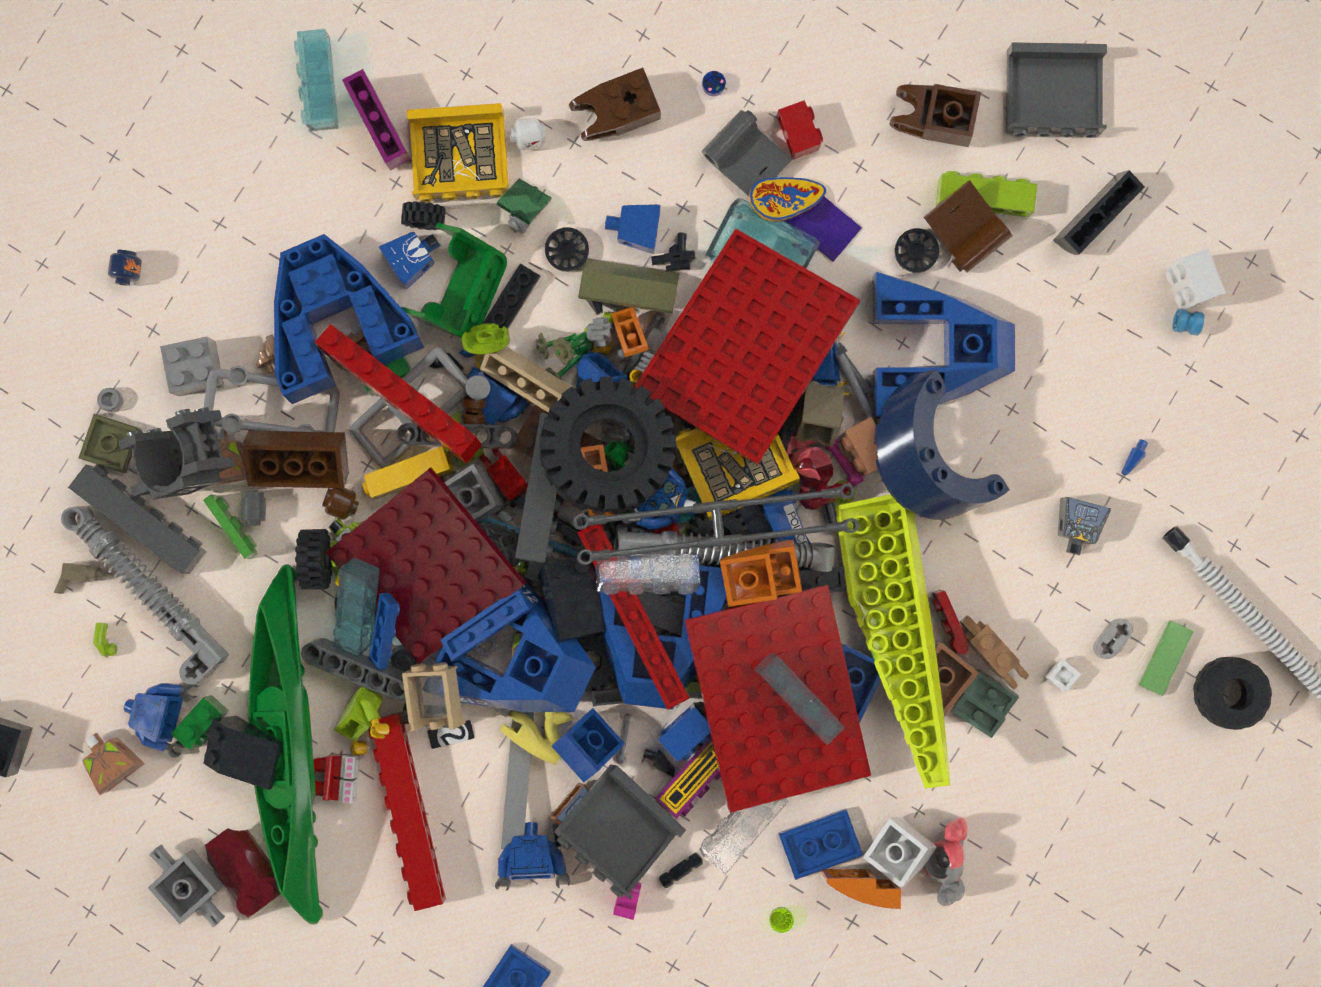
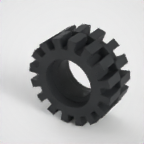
[401,201,446,230]

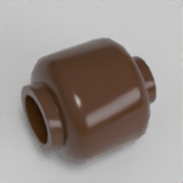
[322,488,359,520]

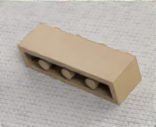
[480,346,575,413]

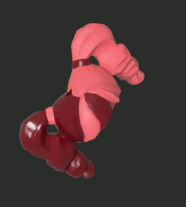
[786,434,853,510]

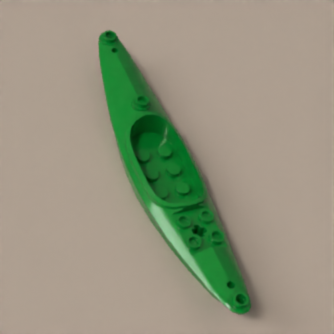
[249,564,323,925]

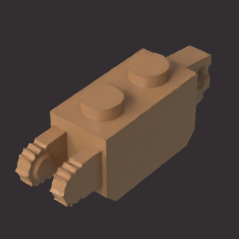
[960,615,1029,690]

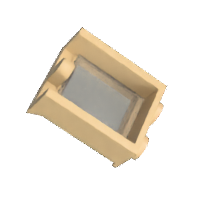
[402,662,466,731]

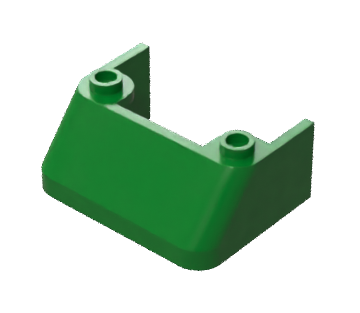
[402,223,507,338]

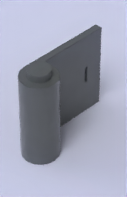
[701,110,792,197]

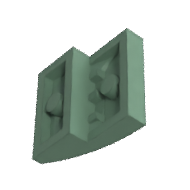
[951,668,1019,738]

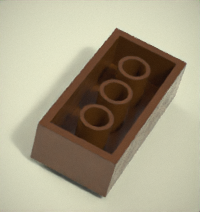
[242,430,349,489]

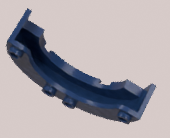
[874,369,1010,520]

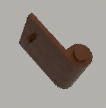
[923,180,1013,273]

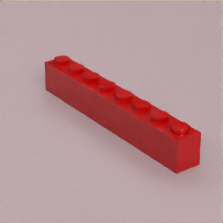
[315,324,482,464]
[368,712,446,911]

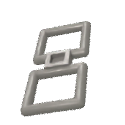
[349,347,468,469]

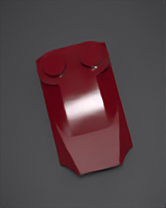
[205,828,280,918]

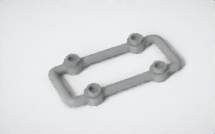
[203,366,340,433]

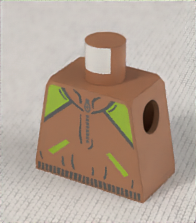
[213,429,247,486]
[82,733,145,795]

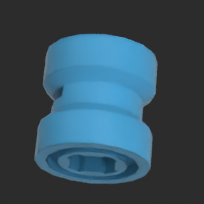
[1172,308,1205,336]

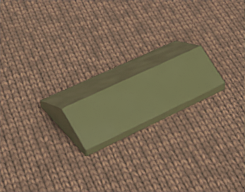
[578,258,680,314]

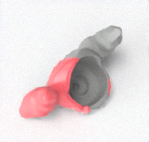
[923,817,968,906]

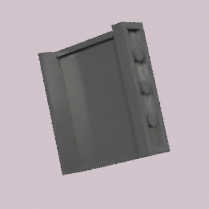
[1006,42,1107,138]
[554,764,686,899]

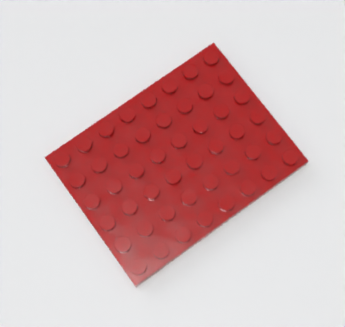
[634,228,860,465]
[684,585,871,813]

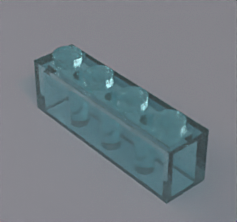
[294,29,339,131]
[333,557,379,657]
[754,652,845,745]

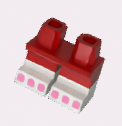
[314,753,360,804]

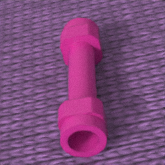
[823,438,864,488]

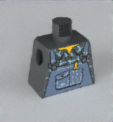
[1057,497,1111,556]

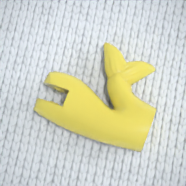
[500,711,574,765]

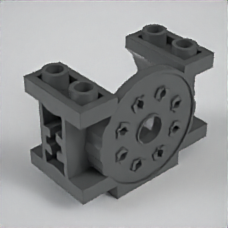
[119,407,235,500]

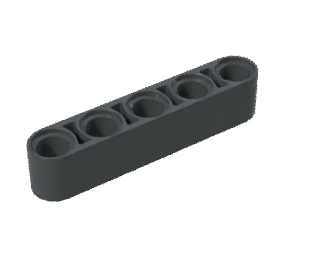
[397,423,519,449]
[301,638,405,701]

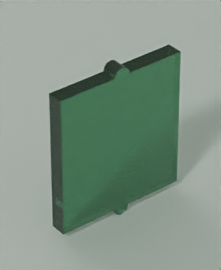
[496,178,552,225]

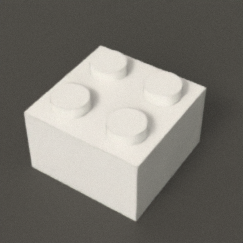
[1166,248,1226,309]

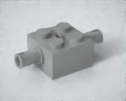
[148,844,225,928]

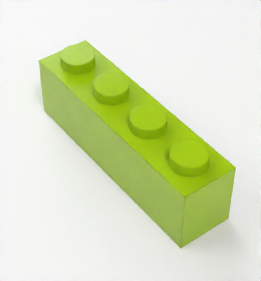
[935,171,1037,217]

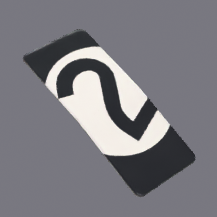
[427,720,474,749]

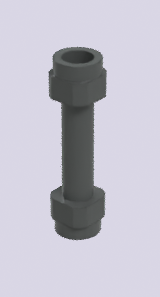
[837,342,873,395]

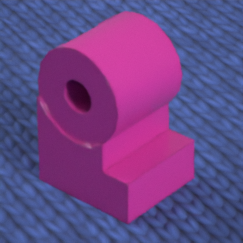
[613,882,642,920]

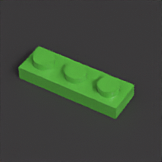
[203,495,258,559]

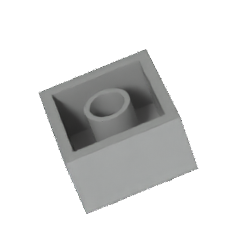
[160,336,225,396]

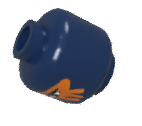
[108,249,142,286]

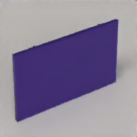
[783,196,862,262]

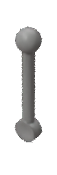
[616,714,631,764]

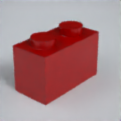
[776,100,823,160]

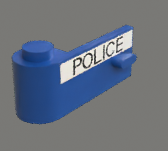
[760,489,810,545]

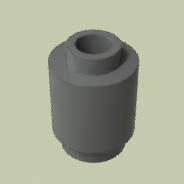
[241,491,266,526]

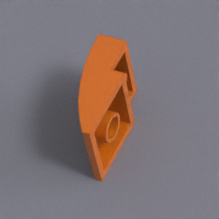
[720,540,802,607]
[822,869,901,909]

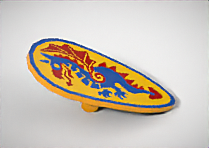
[749,177,826,222]

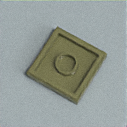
[78,413,141,473]

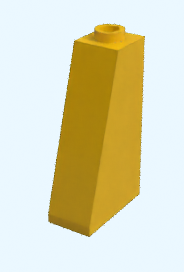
[362,446,456,499]

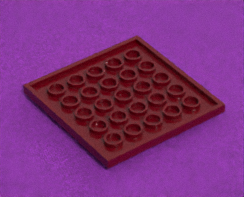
[325,467,526,664]

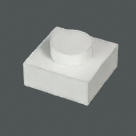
[1045,658,1081,693]

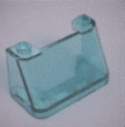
[705,198,820,269]

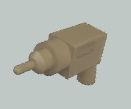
[54,563,114,594]

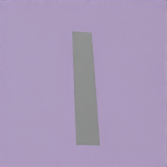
[501,712,534,849]

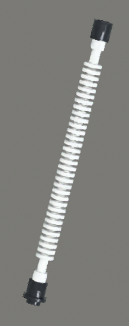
[1162,526,1321,702]

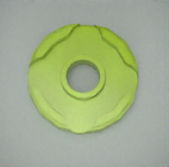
[461,323,510,354]

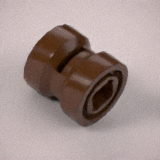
[461,397,486,425]

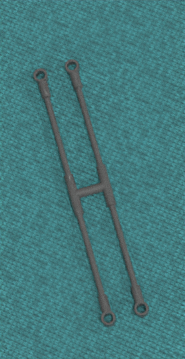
[572,484,859,565]

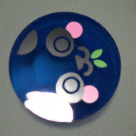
[702,71,726,96]

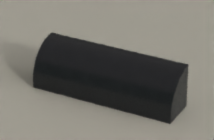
[1053,170,1145,255]

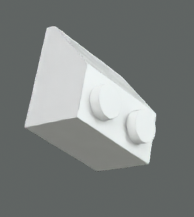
[863,817,937,888]

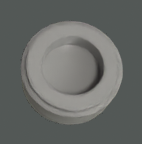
[465,375,490,400]
[97,388,124,412]

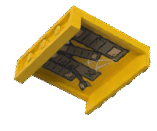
[407,103,510,203]
[676,428,800,521]

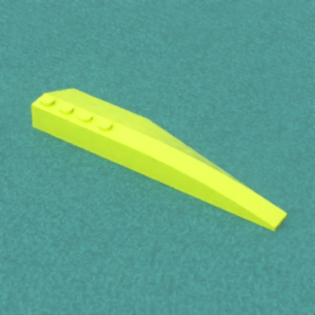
[835,494,951,789]

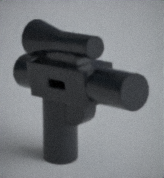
[651,232,695,272]

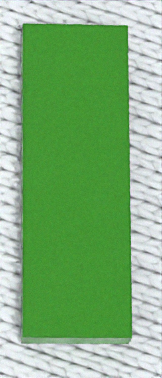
[1139,620,1194,696]

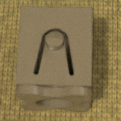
[794,381,844,447]

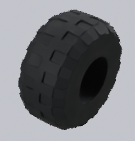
[1193,657,1272,730]

